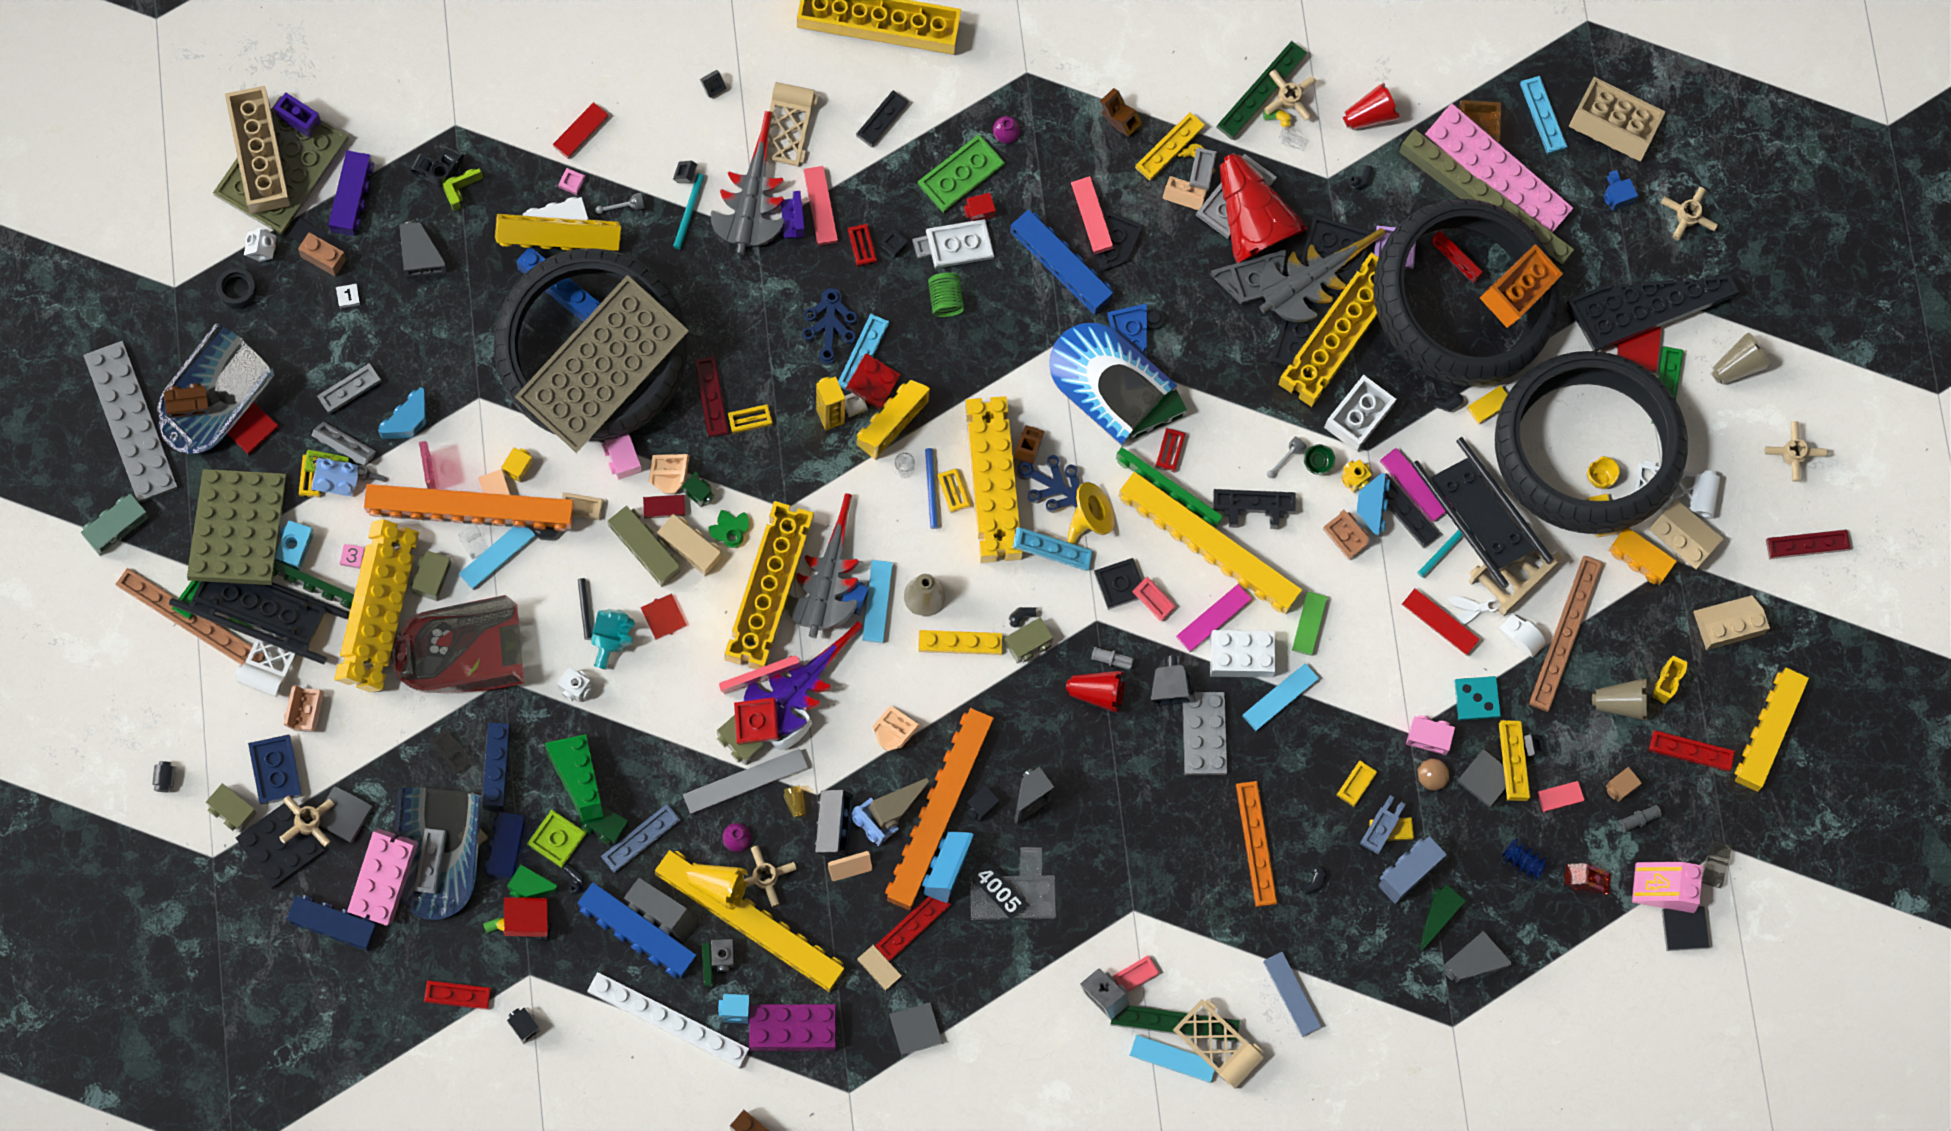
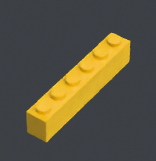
[495,214,621,251]
[1734,668,1809,792]

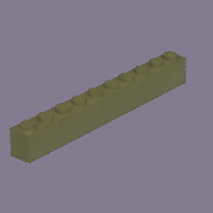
[1399,129,1574,270]

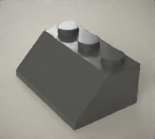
[1014,767,1054,824]

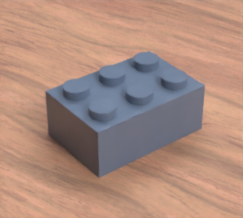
[1378,836,1447,904]

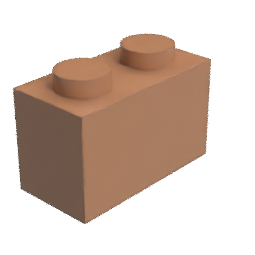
[298,233,346,276]

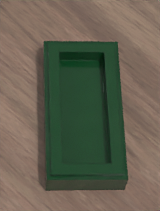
[702,943,713,989]

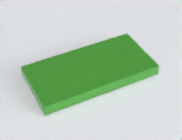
[918,134,1005,213]

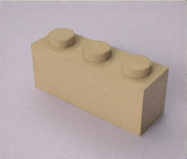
[657,514,721,576]

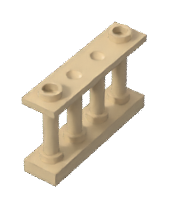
[1468,522,1564,616]

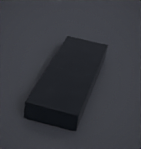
[856,90,909,148]

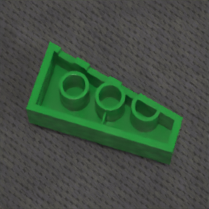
[545,734,603,821]

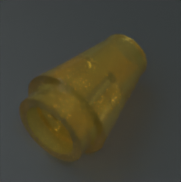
[783,785,805,818]

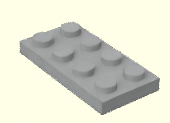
[1196,154,1277,239]
[1182,692,1227,775]

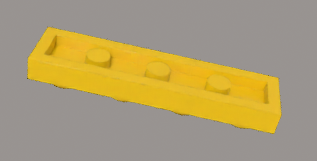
[1135,112,1205,181]
[918,630,1002,655]
[1499,720,1530,801]

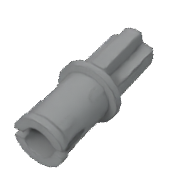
[1091,647,1133,670]

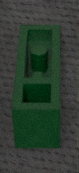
[1129,389,1187,441]
[1419,884,1465,951]

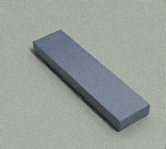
[601,804,680,874]
[1263,952,1321,1037]

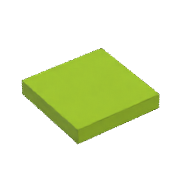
[527,810,586,868]

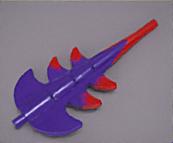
[744,621,863,735]

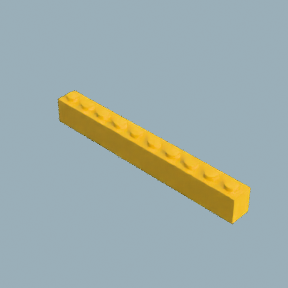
[1118,472,1302,614]
[655,850,844,993]

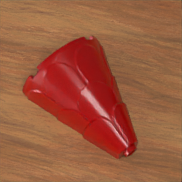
[1220,153,1308,263]

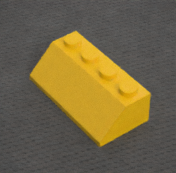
[857,380,930,460]

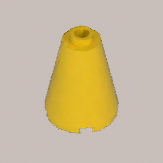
[686,864,748,910]

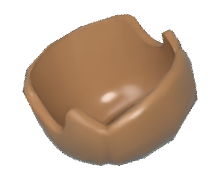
[1417,758,1449,791]

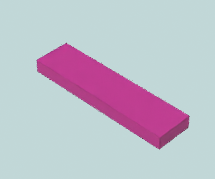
[1380,448,1446,522]
[1176,584,1251,652]

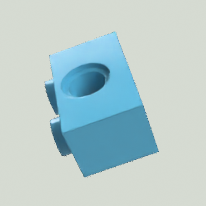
[275,520,314,571]
[718,994,750,1024]

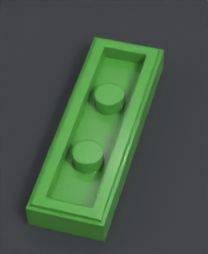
[1291,591,1327,656]

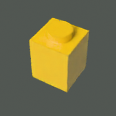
[501,447,533,483]

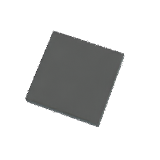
[1457,749,1506,808]
[889,1002,942,1056]

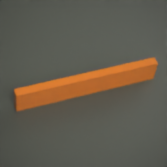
[1236,781,1277,907]

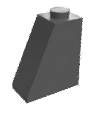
[399,221,446,277]
[1443,931,1511,983]

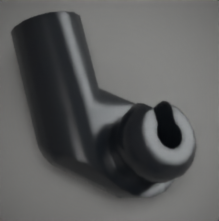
[534,527,562,541]

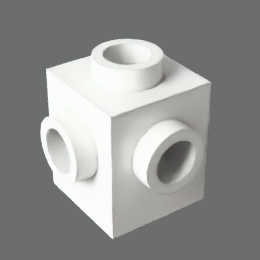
[244,228,276,262]
[557,667,591,702]

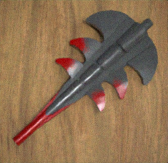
[711,111,785,255]
[786,493,860,638]

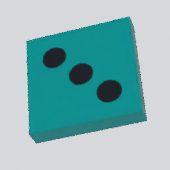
[1454,676,1501,721]

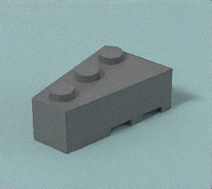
[624,878,699,944]

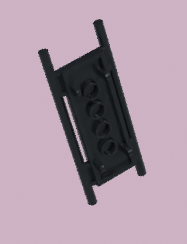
[1412,437,1554,589]
[169,581,349,665]

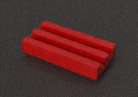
[848,224,877,267]
[1155,428,1186,473]

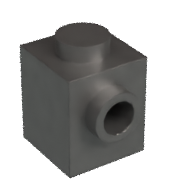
[711,939,734,972]

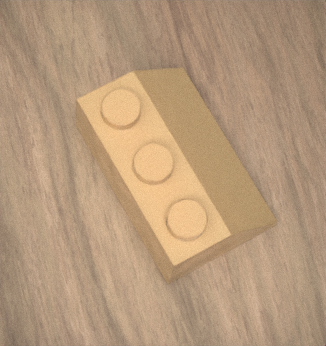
[1649,499,1723,570]
[1694,595,1770,650]

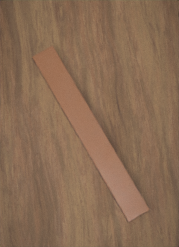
[1528,555,1602,712]
[115,568,265,666]

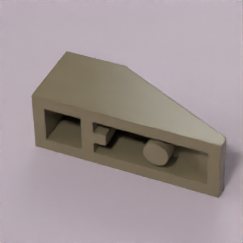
[868,778,929,830]

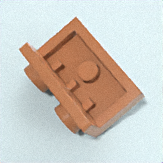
[1323,509,1370,560]
[284,685,325,732]

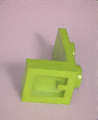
[443,168,483,211]

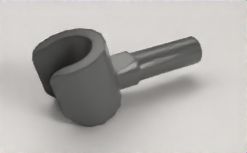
[358,465,386,482]

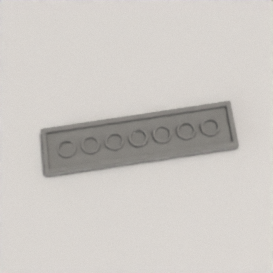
[83,341,178,503]

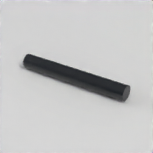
[578,578,592,640]

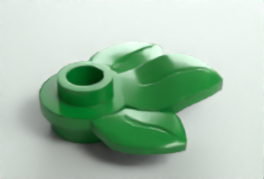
[708,510,749,548]

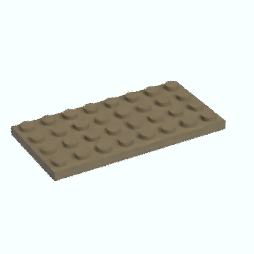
[515,275,689,453]

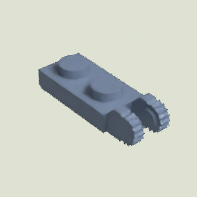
[1360,795,1405,854]

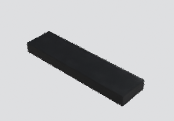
[1385,473,1440,548]

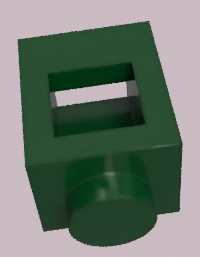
[682,471,715,507]

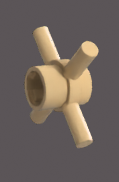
[1264,69,1316,121]
[1661,187,1718,240]
[1764,421,1827,482]
[280,795,334,847]
[744,845,797,907]

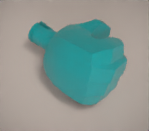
[591,609,635,670]

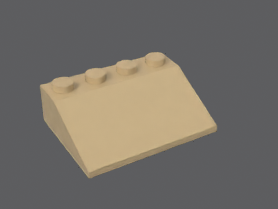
[1569,77,1665,162]

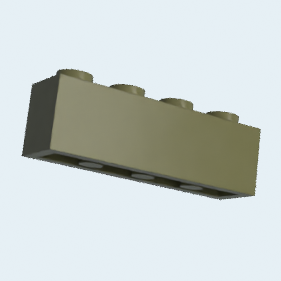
[608,505,681,587]

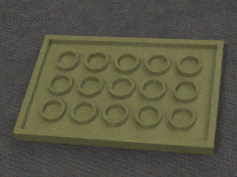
[213,96,349,235]
[187,469,287,585]

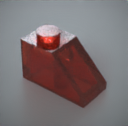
[1564,863,1611,894]

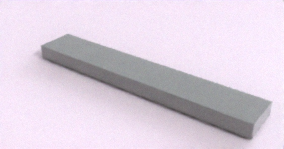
[683,749,808,815]

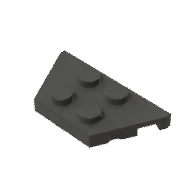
[1211,250,1286,305]

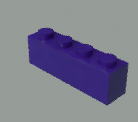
[328,150,374,236]

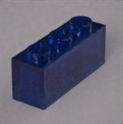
[484,812,526,881]

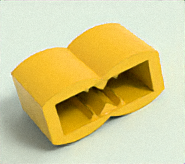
[1652,656,1687,704]

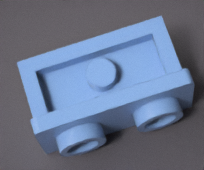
[312,458,358,497]
[851,798,899,846]

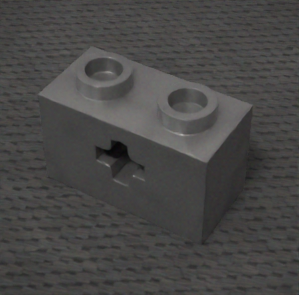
[1080,968,1130,1020]

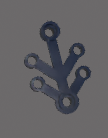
[802,288,857,366]
[1017,455,1080,513]

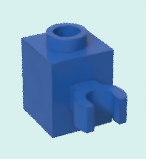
[1604,170,1638,211]

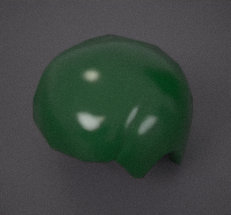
[1304,444,1335,475]

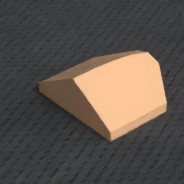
[649,454,690,494]
[872,706,920,751]

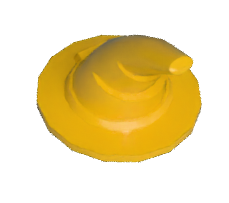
[1067,482,1114,545]

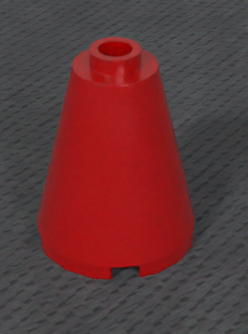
[1342,83,1400,130]
[1066,671,1125,713]

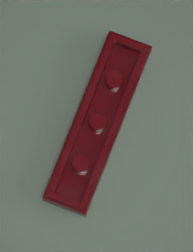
[694,356,728,438]
[1766,529,1851,559]

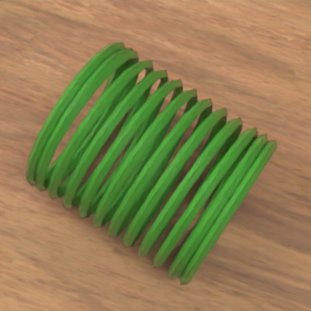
[928,273,964,317]

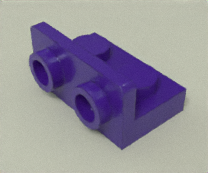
[781,191,804,239]

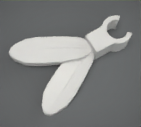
[1449,596,1497,626]

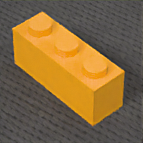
[1608,528,1676,585]

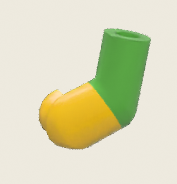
[1263,109,1292,127]
[483,918,504,933]

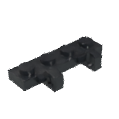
[1213,489,1296,529]

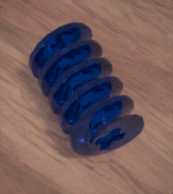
[1501,838,1547,882]

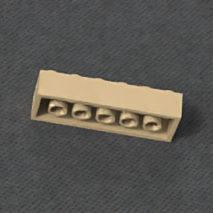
[225,86,290,214]

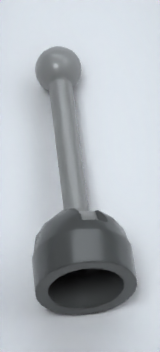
[596,193,645,214]
[1267,436,1307,478]

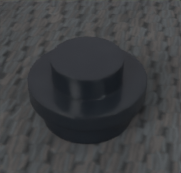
[1147,309,1164,329]

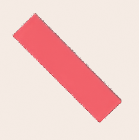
[803,166,838,246]
[1071,176,1113,255]
[719,655,802,694]

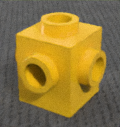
[1341,459,1372,493]

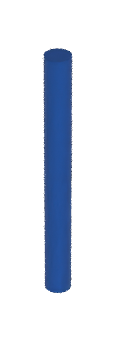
[925,448,939,529]

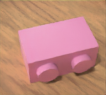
[602,434,641,480]
[1406,715,1455,755]

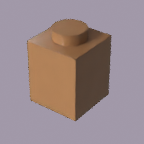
[1606,767,1641,802]

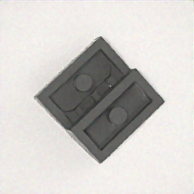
[319,786,374,843]

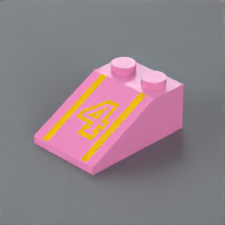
[1632,862,1703,913]

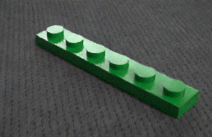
[1116,447,1223,528]

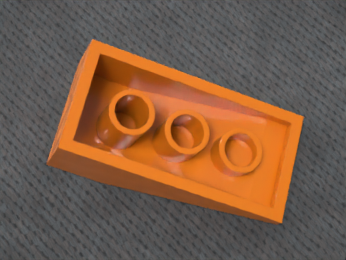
[1480,244,1563,328]

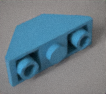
[378,387,426,439]
[1357,473,1390,537]

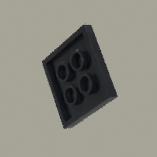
[235,803,325,889]

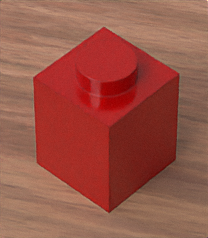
[964,192,996,221]

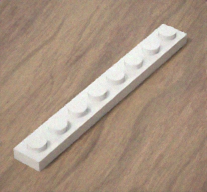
[587,972,749,1069]

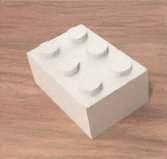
[1324,375,1396,452]
[1210,630,1275,678]

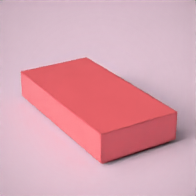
[1132,577,1176,621]
[1537,781,1584,812]
[1113,955,1159,992]

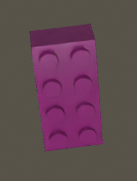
[749,1004,835,1051]

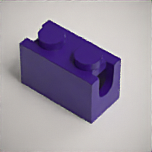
[274,92,321,138]

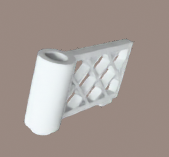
[1634,460,1720,518]
[235,629,296,697]

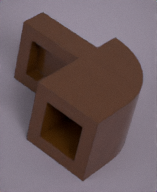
[1100,88,1142,137]
[1014,425,1044,465]

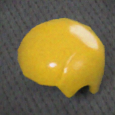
[1586,456,1620,489]

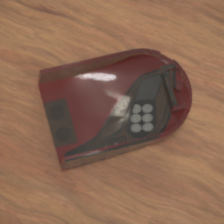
[391,595,524,693]

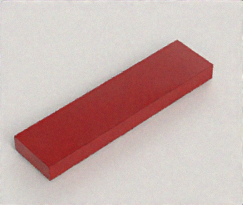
[1402,588,1480,656]
[1649,730,1735,772]
[875,897,951,962]

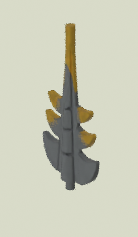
[1259,228,1385,322]

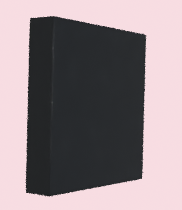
[1094,558,1142,610]
[1662,906,1709,951]

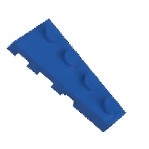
[1107,303,1147,391]

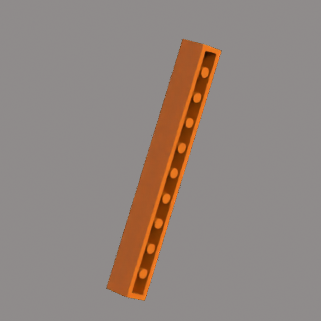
[364,484,575,531]
[885,708,993,910]

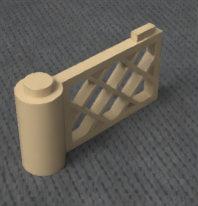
[767,82,818,167]
[1173,999,1264,1089]

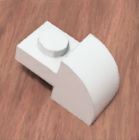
[1499,614,1546,658]

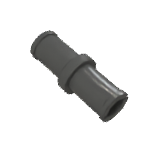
[1618,805,1661,833]

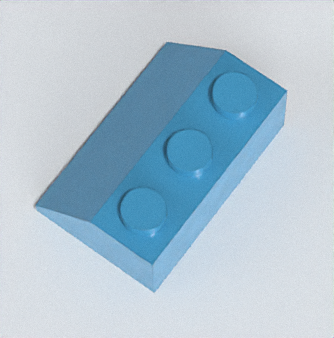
[922,832,974,903]

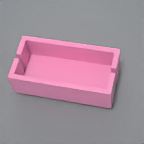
[347,829,419,925]

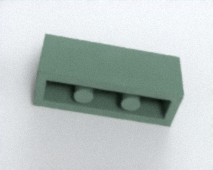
[81,494,149,556]

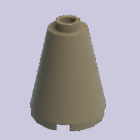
[1711,333,1770,384]
[904,574,945,617]
[1592,679,1647,720]

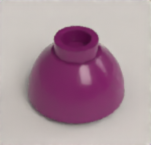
[993,116,1021,143]
[722,823,752,852]

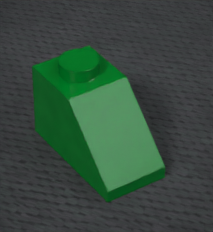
[507,865,558,898]

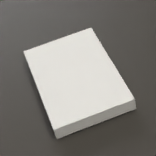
[926,219,994,269]

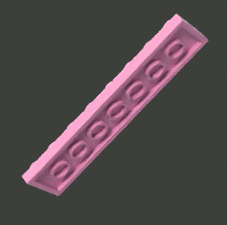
[1425,103,1573,233]

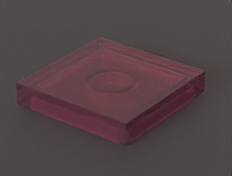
[419,441,436,489]

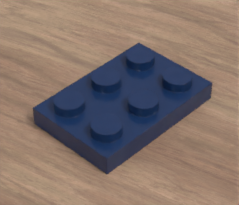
[248,734,302,805]

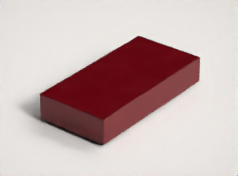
[643,495,685,519]

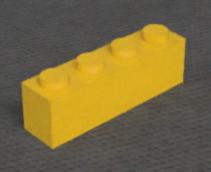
[816,376,845,431]

